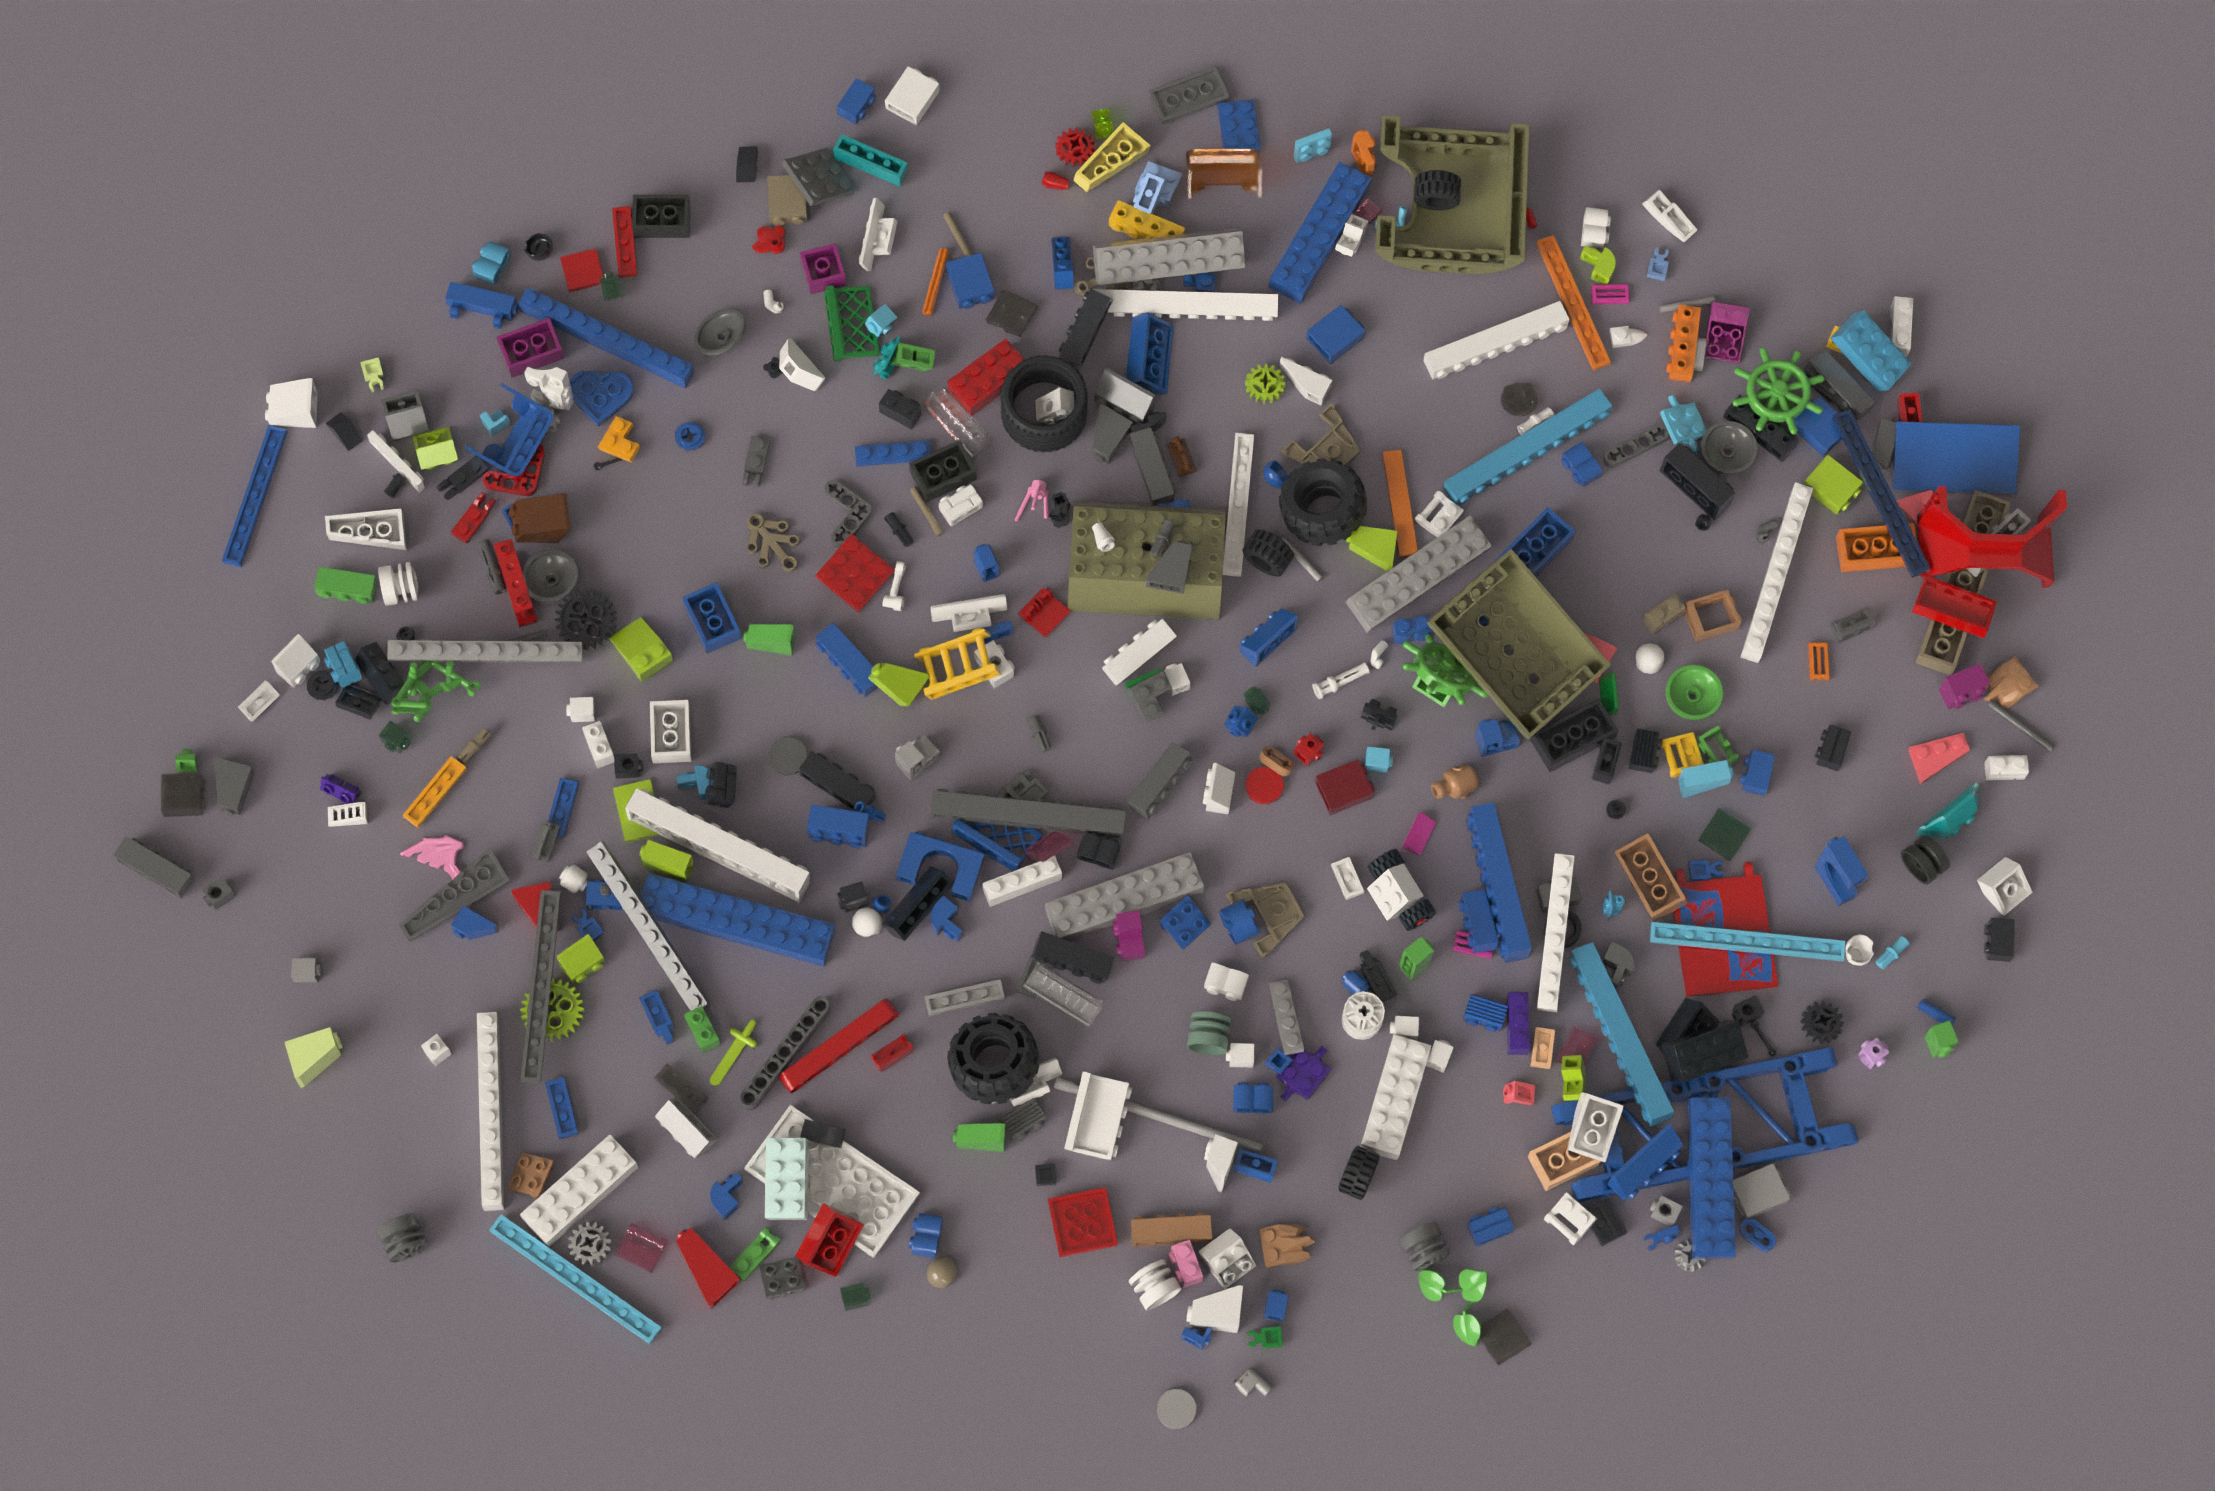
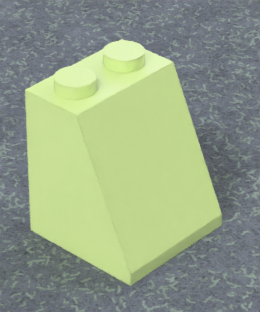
[285,1027,343,1088]

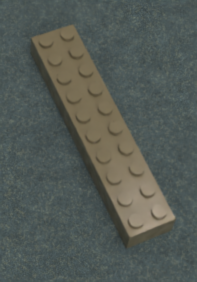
[1915,490,2011,675]

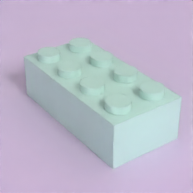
[765,1138,809,1220]

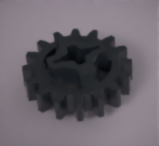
[1800,1001,1844,1044]

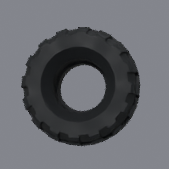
[1279,458,1367,546]
[947,1013,1040,1105]

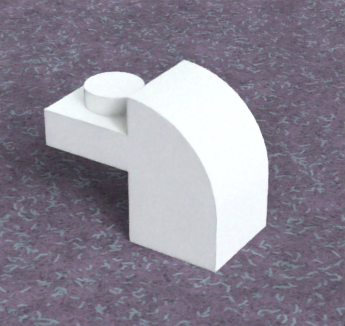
[1335,214,1368,257]

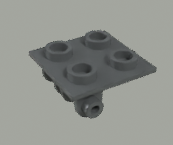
[759,1257,806,1300]

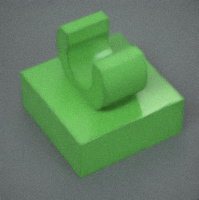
[175,749,198,772]

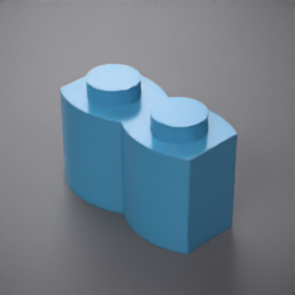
[472,241,511,285]

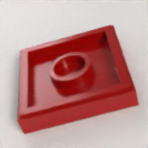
[560,248,605,293]

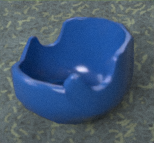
[1263,460,1289,488]

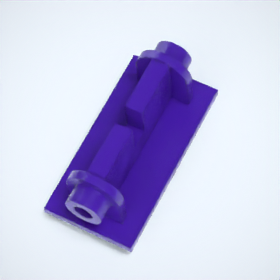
[320,774,361,804]

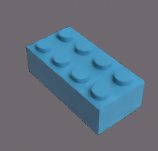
[1830,310,1911,392]

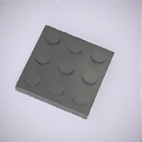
[782,148,856,206]

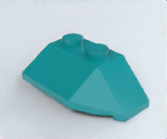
[1916,782,1979,839]

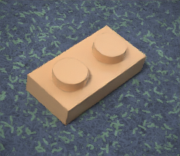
[1530,1027,1555,1069]

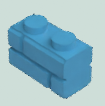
[323,641,362,688]

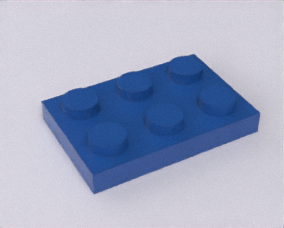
[1217,99,1261,156]

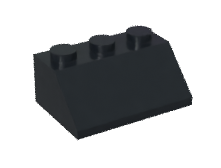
[1655,998,1720,1054]

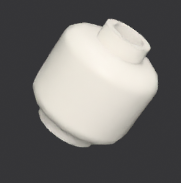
[559,865,588,893]

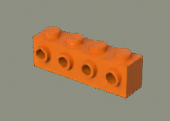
[1666,304,1701,382]

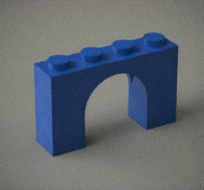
[896,832,984,902]
[1815,836,1869,906]

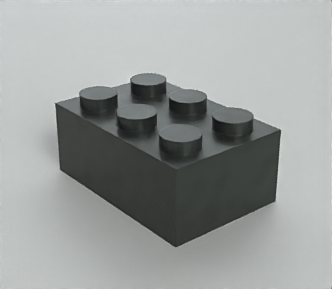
[632,195,690,238]
[909,440,977,503]

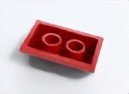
[795,1203,864,1277]

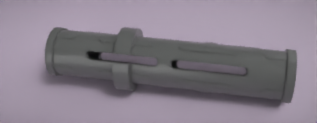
[477,539,506,595]

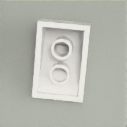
[1568,1092,1623,1162]

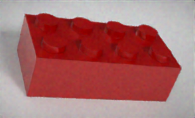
[947,338,1024,416]

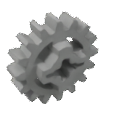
[568,1222,612,1266]

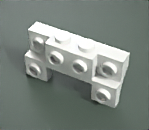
[525,367,574,410]

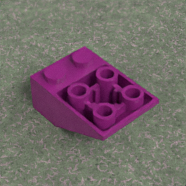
[1704,301,1750,363]

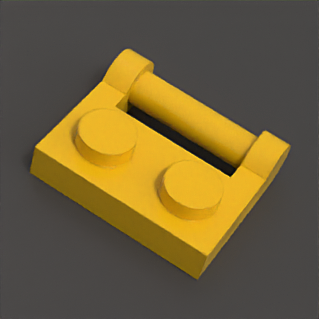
[1661,732,1704,778]

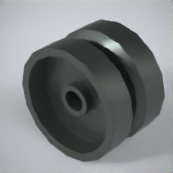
[1901,835,1950,885]

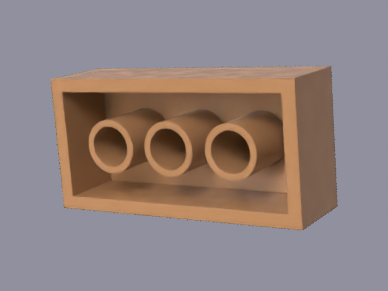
[1614,833,1687,922]

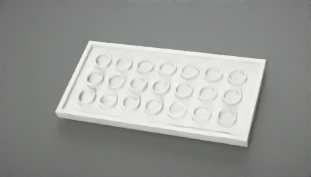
[744,1105,920,1258]

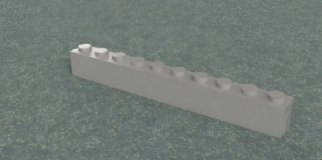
[387,640,582,663]

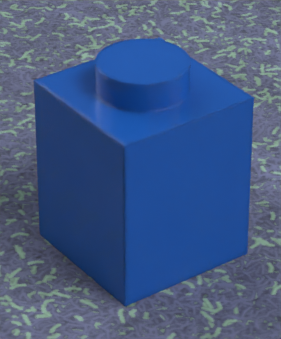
[1264,1289,1288,1322]

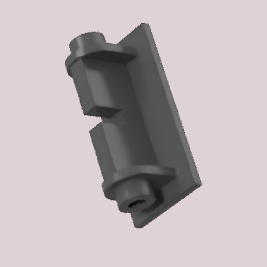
[529,819,560,862]

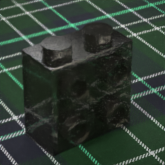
[161,773,207,817]

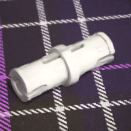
[1517,407,1554,435]

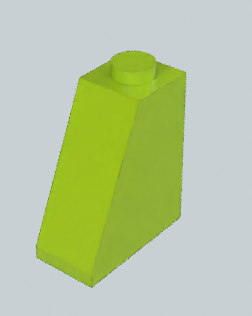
[1346,526,1397,572]
[868,663,930,706]

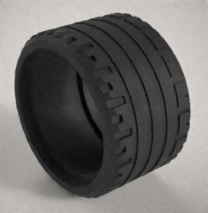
[1001,355,1088,453]

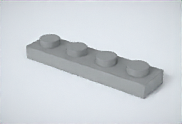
[924,979,1005,1017]
[1268,980,1304,1055]

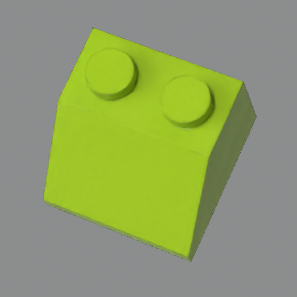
[413,426,458,470]
[556,934,605,985]

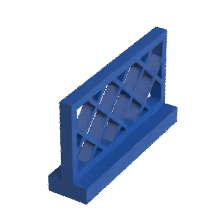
[952,819,1042,872]

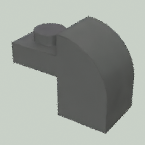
[1602,941,1634,990]

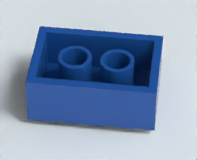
[682,582,741,654]
[807,805,870,848]

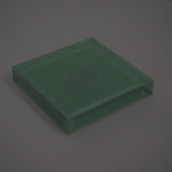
[1698,808,1751,861]

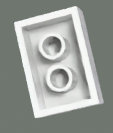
[650,700,692,764]

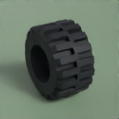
[1414,170,1461,211]
[1242,529,1294,577]
[1338,1145,1380,1200]

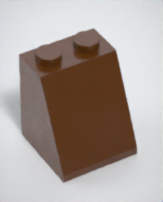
[509,493,571,543]

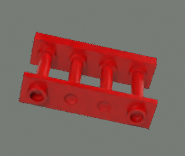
[493,539,538,628]

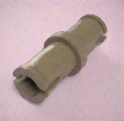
[456,728,491,764]

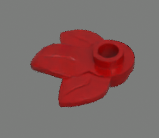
[752,225,786,254]

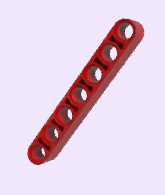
[779,998,899,1093]

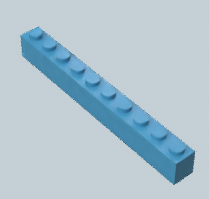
[1443,388,1612,505]
[1569,942,1674,1127]

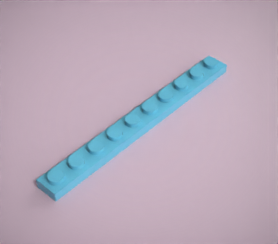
[1650,922,1845,961]
[489,1214,662,1345]

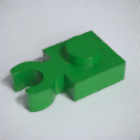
[1247,1326,1282,1349]

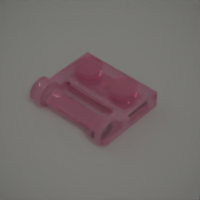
[615,1223,667,1273]

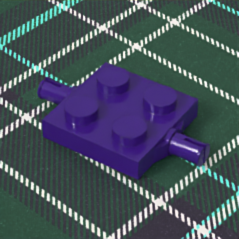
[1276,1046,1331,1102]

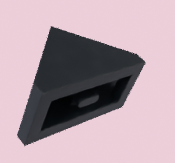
[326,412,363,451]

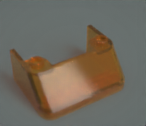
[1186,149,1262,198]

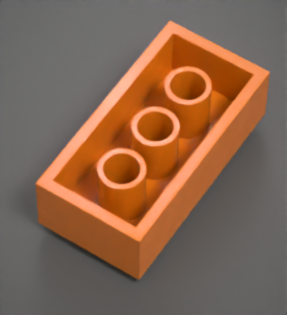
[1835,523,1917,572]

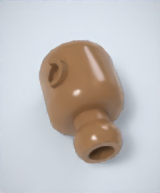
[1431,763,1479,799]

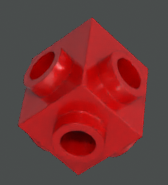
[1294,733,1324,767]

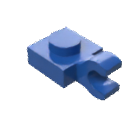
[1183,273,1216,293]
[1644,1225,1679,1251]

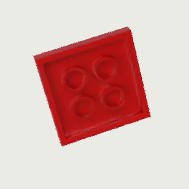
[815,534,895,613]
[1048,1187,1118,1258]

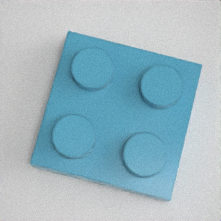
[1293,128,1332,163]

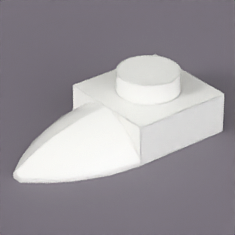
[1609,326,1647,348]

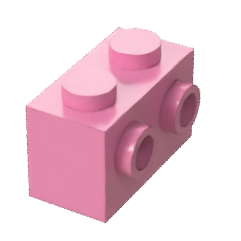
[1168,1240,1203,1288]

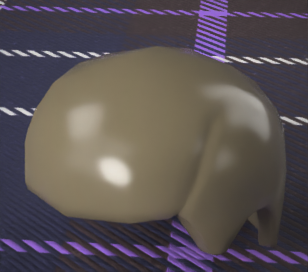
[926,1256,958,1288]

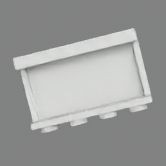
[1064,1072,1132,1161]

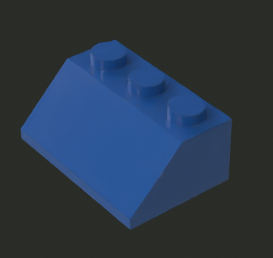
[1240,608,1298,667]

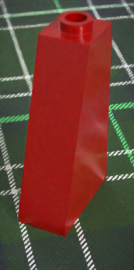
[676,1227,740,1309]

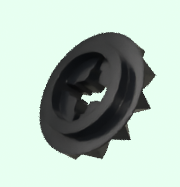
[307,671,338,701]

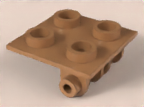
[507,1152,554,1199]

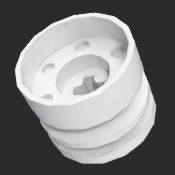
[378,562,419,606]
[1341,991,1385,1040]
[1129,1259,1182,1311]

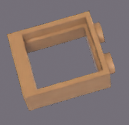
[1684,589,1742,643]

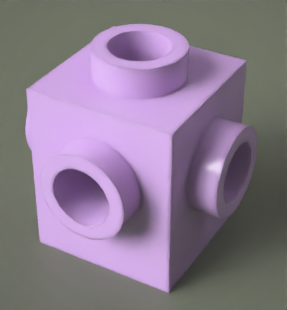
[1858,1038,1890,1070]

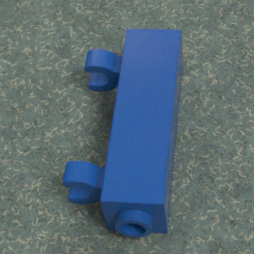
[445,282,519,329]

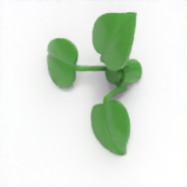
[1418,1269,1488,1346]

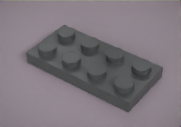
[1148,66,1230,125]

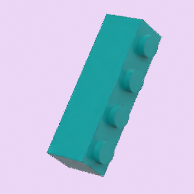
[833,134,908,187]

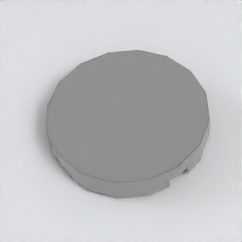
[1157,1389,1197,1430]

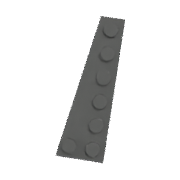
[399,848,510,941]

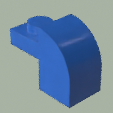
[931,896,963,942]
[710,1173,743,1220]

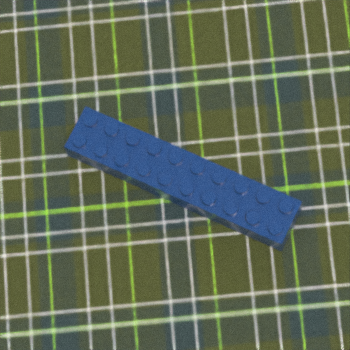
[641,873,835,967]

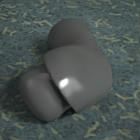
[1756,519,1778,543]

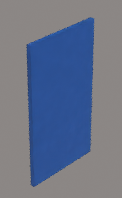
[1892,422,2020,494]

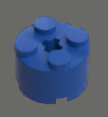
[1219,899,1261,945]

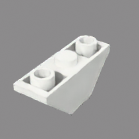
[779,338,825,391]

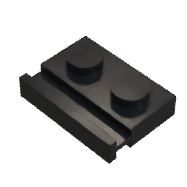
[335,683,382,720]
[1587,1198,1627,1247]

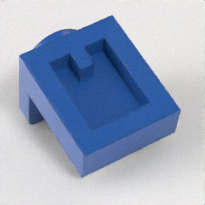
[1181,1327,1213,1350]

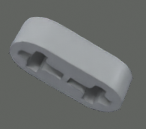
[1694,337,1706,372]

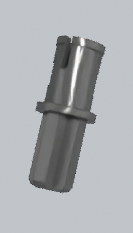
[1150,520,1175,557]
[1027,715,1051,752]

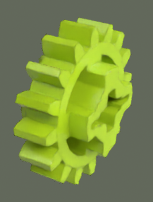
[1245,364,1286,404]

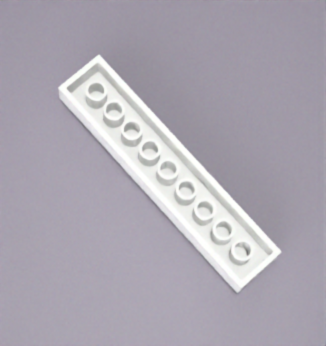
[625,788,810,903]

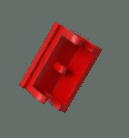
[870,1034,913,1073]

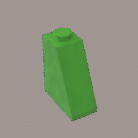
[743,624,795,656]
[953,1123,1005,1152]

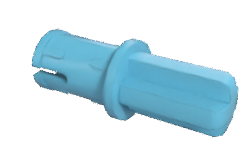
[1876,936,1910,969]

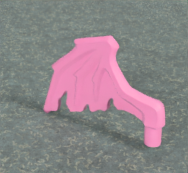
[400,835,464,879]

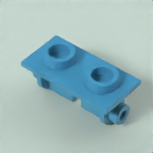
[1602,891,1625,920]

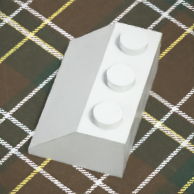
[1204,1134,1238,1192]

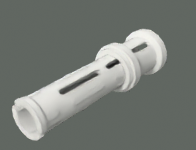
[1312,662,1369,699]

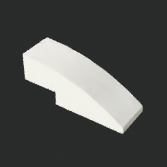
[1642,190,1697,242]

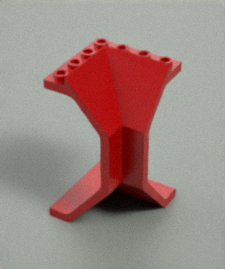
[1917,486,2067,588]

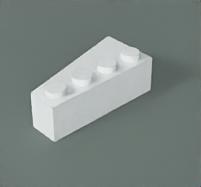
[325,509,407,551]

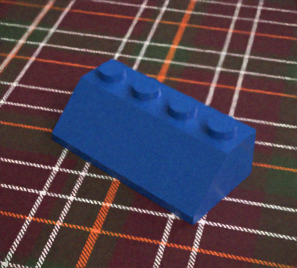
[1126,312,1174,394]
[1608,1123,1683,1201]

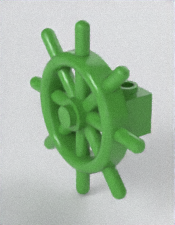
[1733,347,1824,434]
[1403,634,1488,707]

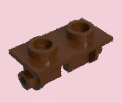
[1166,436,1197,477]

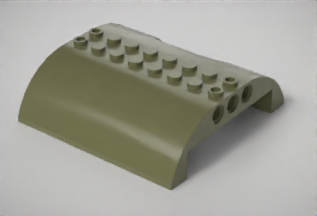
[1375,115,1529,274]

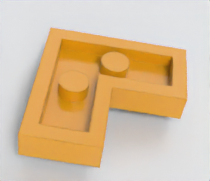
[598,416,641,463]

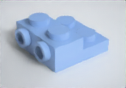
[1135,161,1182,208]

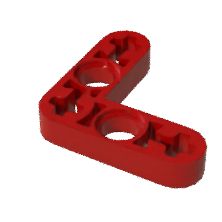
[482,444,545,496]

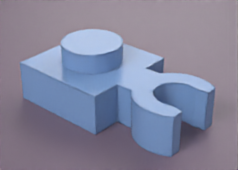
[1646,247,1669,281]

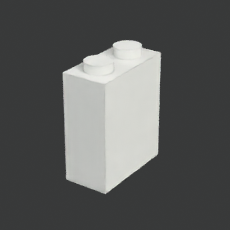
[885,67,940,125]

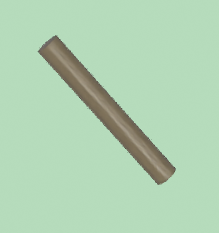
[943,212,972,257]
[910,486,944,537]

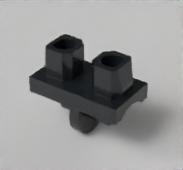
[1360,699,1398,731]

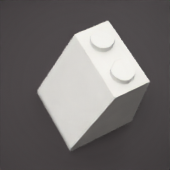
[265,378,318,428]
[1186,1285,1243,1333]

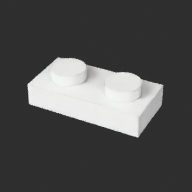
[238,680,280,722]
[1331,857,1364,900]

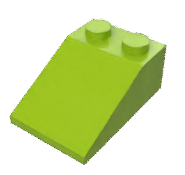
[609,617,673,682]

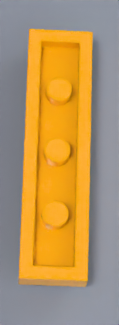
[403,756,467,828]

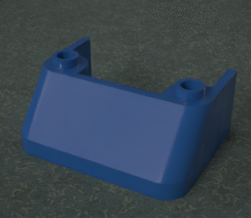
[464,382,553,476]

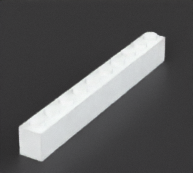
[1093,289,1278,321]
[1740,482,1813,663]
[477,1012,504,1211]

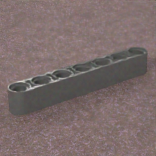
[740,996,830,1111]

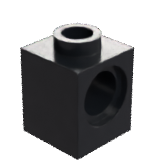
[614,753,643,779]
[1732,995,1765,1027]

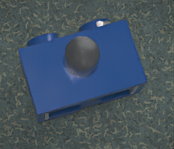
[586,879,624,910]

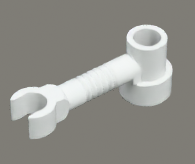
[883,561,906,611]

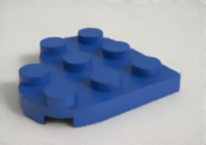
[570,370,634,427]

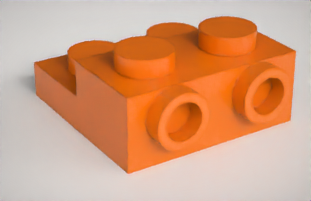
[1351,130,1376,178]

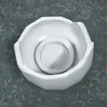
[1636,643,1664,674]
[852,907,883,937]
[1845,934,1874,966]

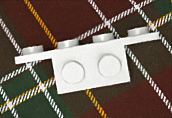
[859,198,898,271]
[930,594,1007,632]
[992,1058,1062,1106]

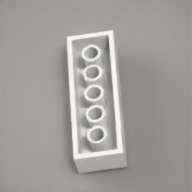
[1360,1034,1431,1161]
[520,1135,638,1248]

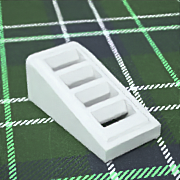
[328,802,368,827]

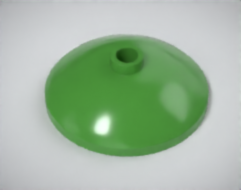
[1665,665,1723,720]

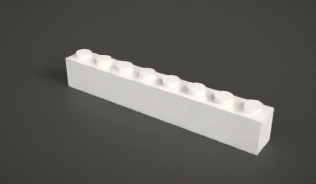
[1423,301,1569,380]
[1537,854,1574,1012]

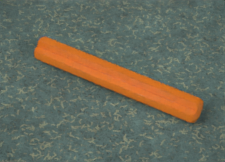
[922,248,949,316]

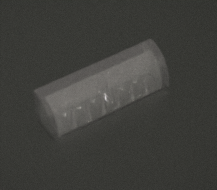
[923,387,993,458]
[1023,962,1104,1027]

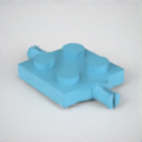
[1660,395,1707,454]

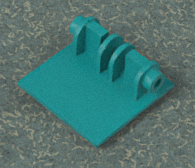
[872,335,901,380]

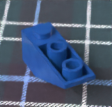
[1051,237,1073,289]

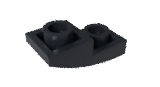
[736,146,758,183]
[1130,412,1166,433]
[800,1119,846,1148]

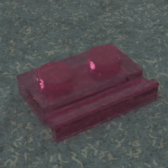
[1025,831,1073,862]
[1555,1026,1599,1066]

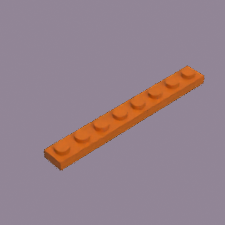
[1536,235,1611,371]

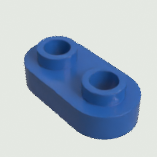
[1739,1218,1776,1252]

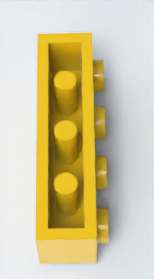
[1109,200,1186,239]

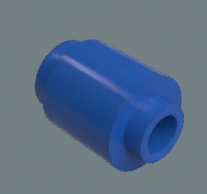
[1341,970,1371,995]

